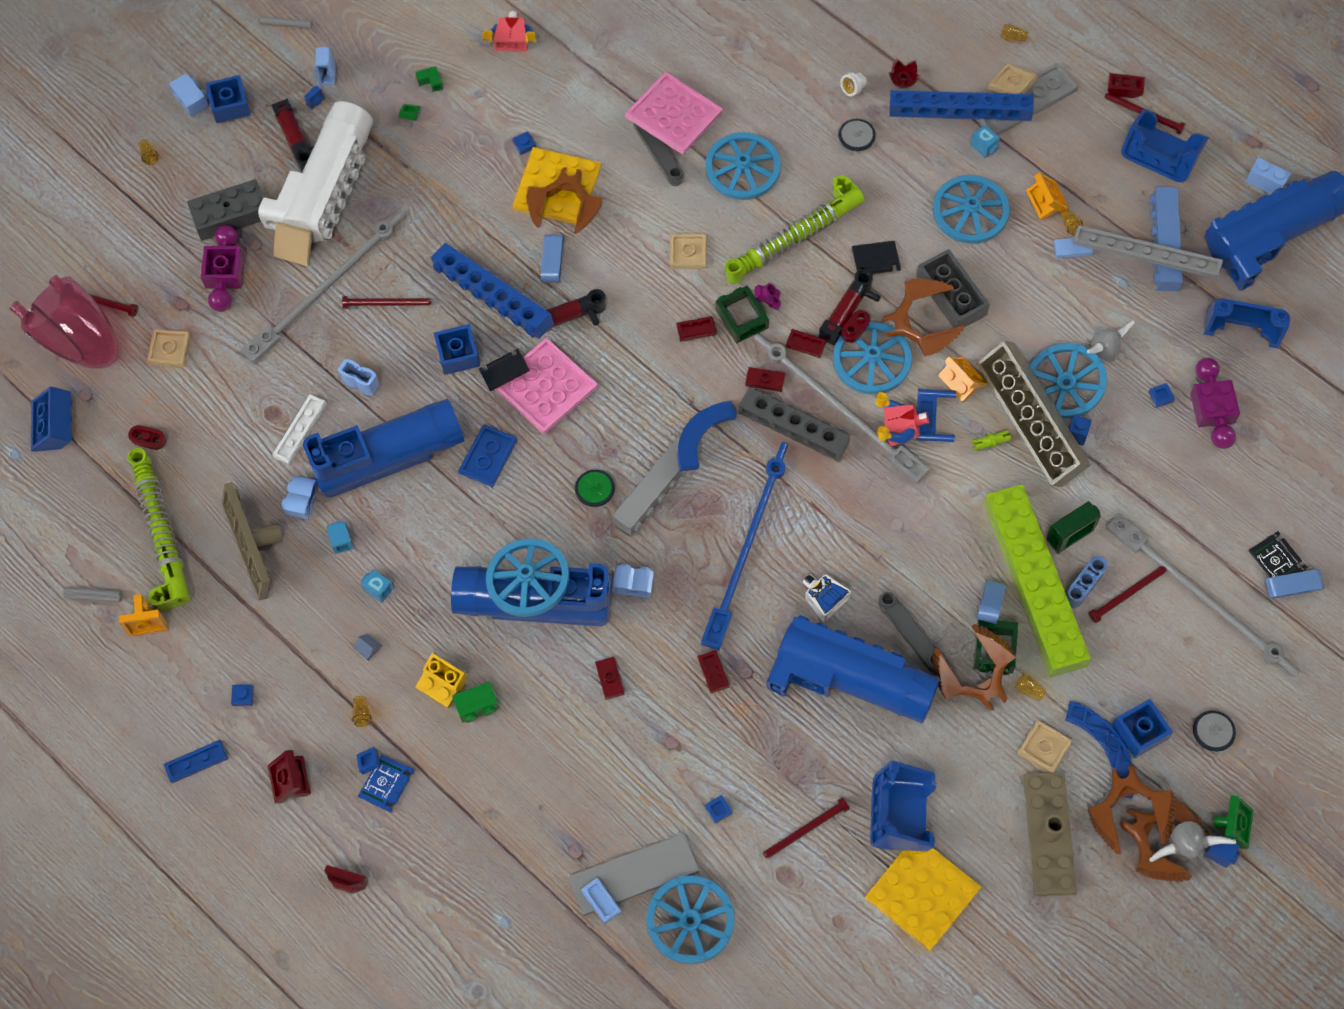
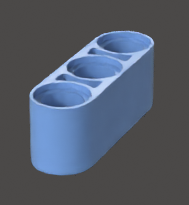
[541,234,564,283]
[1066,556,1108,608]
[1265,569,1324,599]
[977,580,1006,624]

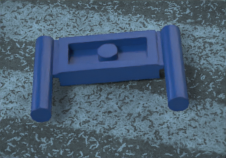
[916,389,956,442]

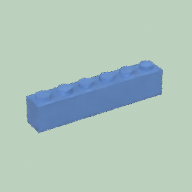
[1150,187,1182,292]

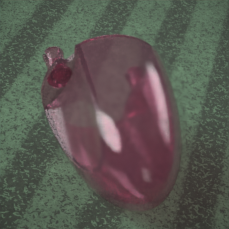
[9,275,119,369]

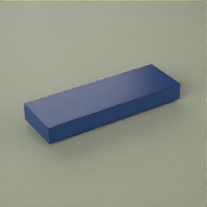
[163,740,228,784]

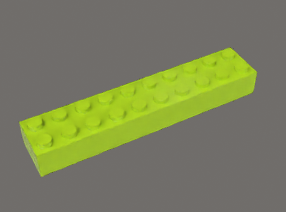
[984,484,1091,677]

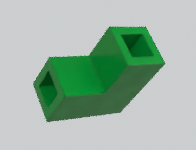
[415,66,443,92]

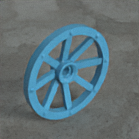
[706,132,781,200]
[933,175,1009,244]
[833,322,912,394]
[1030,343,1107,418]
[486,539,570,617]
[647,876,734,964]

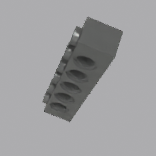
[739,387,850,462]

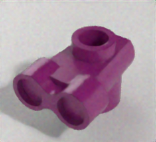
[755,283,781,310]

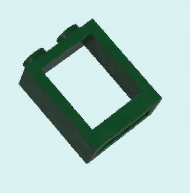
[715,285,769,344]
[1046,501,1101,554]
[973,619,1018,675]

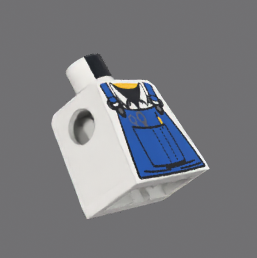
[803,574,851,622]

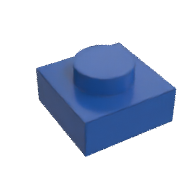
[304,85,324,110]
[512,131,536,155]
[1149,383,1175,408]
[231,684,254,706]
[356,747,381,775]
[704,795,733,824]

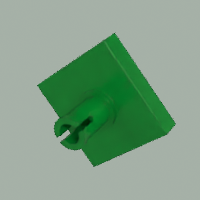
[1213,796,1254,849]

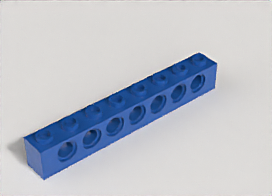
[889,90,1034,121]
[431,243,554,339]

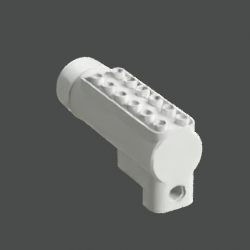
[259,101,373,243]

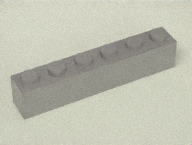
[612,433,701,536]

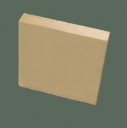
[988,63,1037,94]
[273,222,312,266]
[670,234,706,269]
[147,329,191,367]
[1017,720,1073,773]

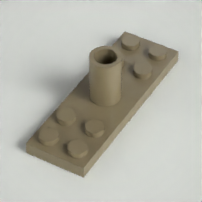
[221,482,282,600]
[1023,773,1077,896]

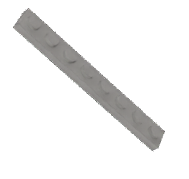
[1073,225,1223,279]

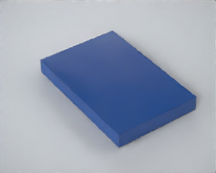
[458,424,518,488]

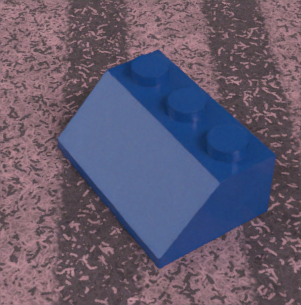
[31,386,72,452]

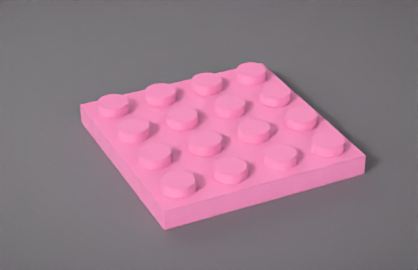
[625,72,723,155]
[495,337,598,435]

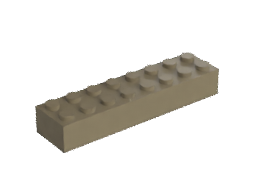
[976,341,1091,487]

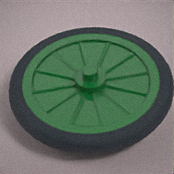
[575,470,615,507]

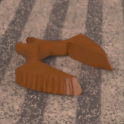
[526,167,603,233]
[882,278,964,357]
[933,624,1016,710]
[1088,765,1176,854]
[1120,797,1210,882]

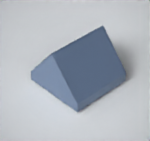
[354,634,382,660]

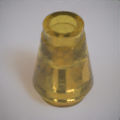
[1001,23,1028,41]
[138,139,158,165]
[1060,209,1083,235]
[1015,675,1046,701]
[352,696,372,727]

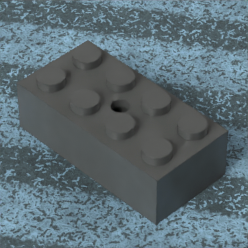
[187,179,263,241]
[916,249,990,328]

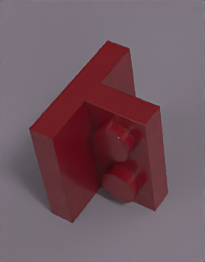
[267,750,311,803]

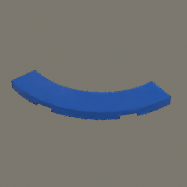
[677,401,737,472]
[1065,701,1133,799]

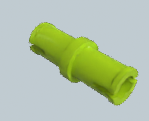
[971,430,1011,452]

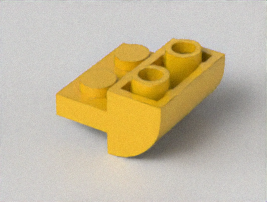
[415,653,468,708]

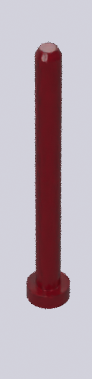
[1105,93,1186,135]
[55,285,138,317]
[342,296,431,309]
[1088,566,1166,623]
[763,798,850,859]

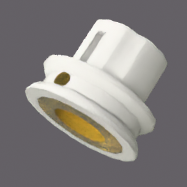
[840,72,867,97]

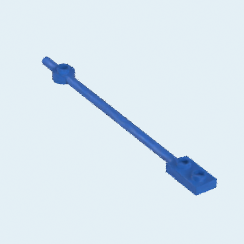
[701,442,788,651]

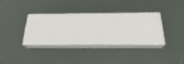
[272,394,327,465]

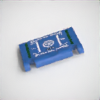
[358,754,415,813]

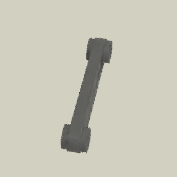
[633,123,684,186]
[878,592,936,672]

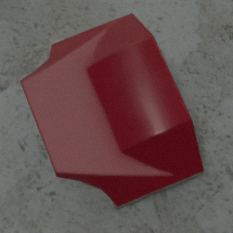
[1107,73,1145,99]
[324,865,368,894]

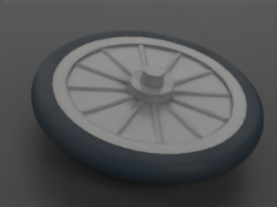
[838,119,876,151]
[1193,710,1236,752]

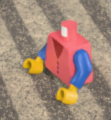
[482,11,536,51]
[876,392,929,446]

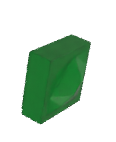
[399,104,421,121]

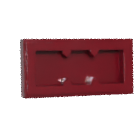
[676,316,716,342]
[786,329,827,359]
[745,367,785,392]
[697,650,729,694]
[595,657,625,700]

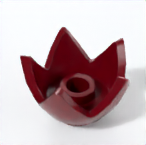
[889,58,920,89]

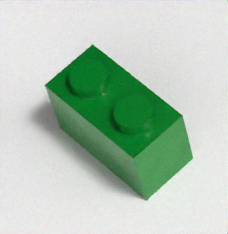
[452,681,499,723]

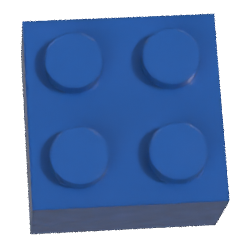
[205,75,251,123]
[434,324,480,375]
[1112,699,1173,758]

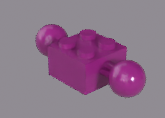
[201,225,245,312]
[1190,357,1240,449]

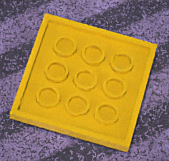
[512,147,601,224]
[865,848,981,951]

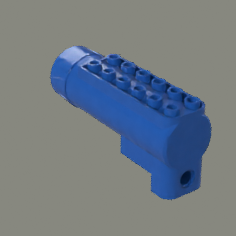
[1204,170,1344,291]
[303,398,465,497]
[451,563,612,626]
[766,615,940,724]

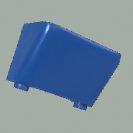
[1121,109,1209,182]
[1204,299,1290,348]
[870,760,937,852]

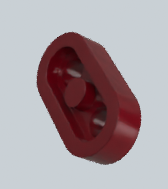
[841,310,870,343]
[128,425,166,450]

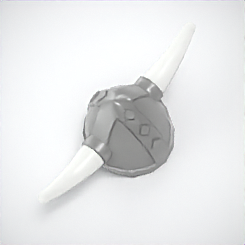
[1087,321,1135,362]
[1149,821,1236,862]

